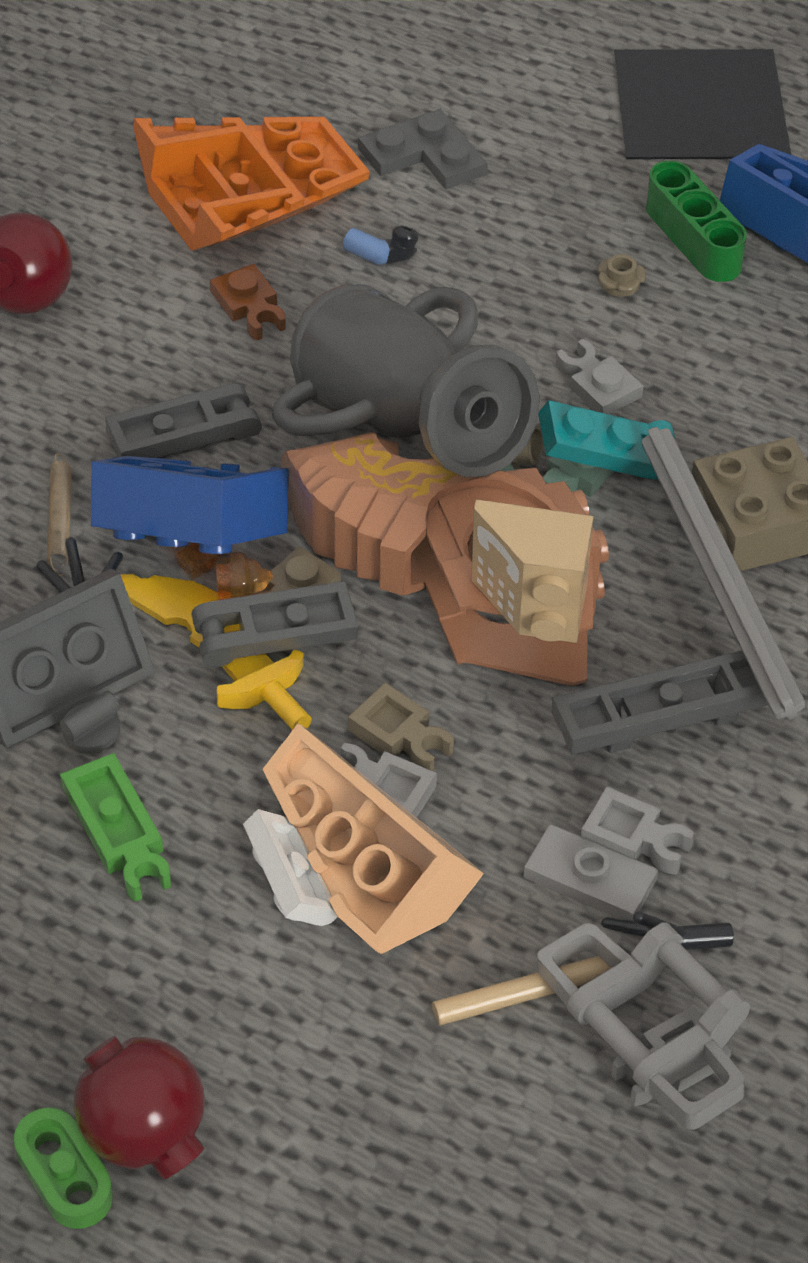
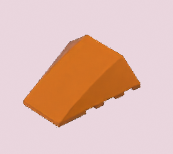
[133,117,370,251]

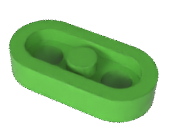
[14,1108,113,1229]

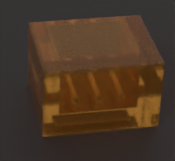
[176,543,221,580]

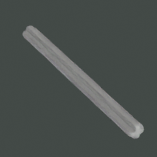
[642,427,805,720]

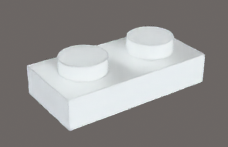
[243,809,338,926]

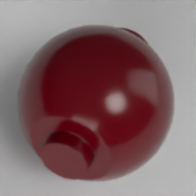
[0,212,72,314]
[74,1036,205,1180]

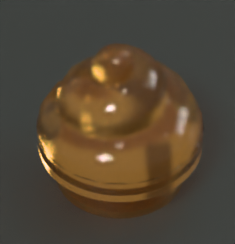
[216,551,273,600]

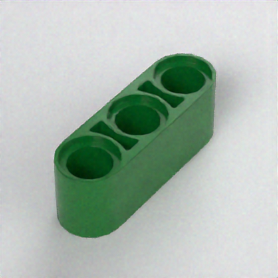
[646,160,747,282]

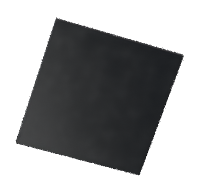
[614,49,791,159]

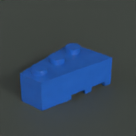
[720,144,808,263]
[91,456,289,554]

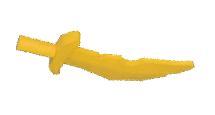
[121,574,312,730]

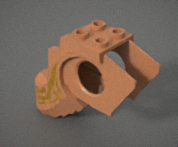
[281,432,609,686]

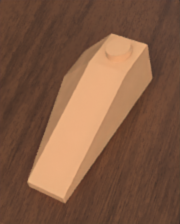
[262,723,484,954]

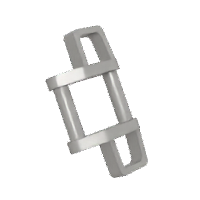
[537,922,750,1130]

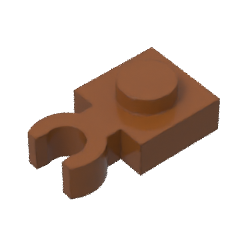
[210,264,286,340]

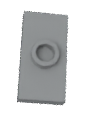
[523,824,658,921]

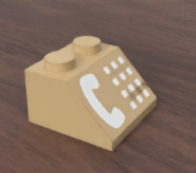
[472,499,594,643]

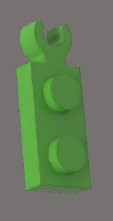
[60,753,171,902]

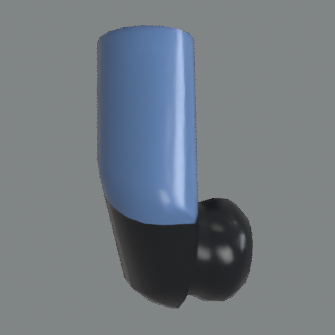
[343,225,419,265]

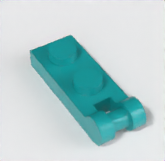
[538,400,675,480]

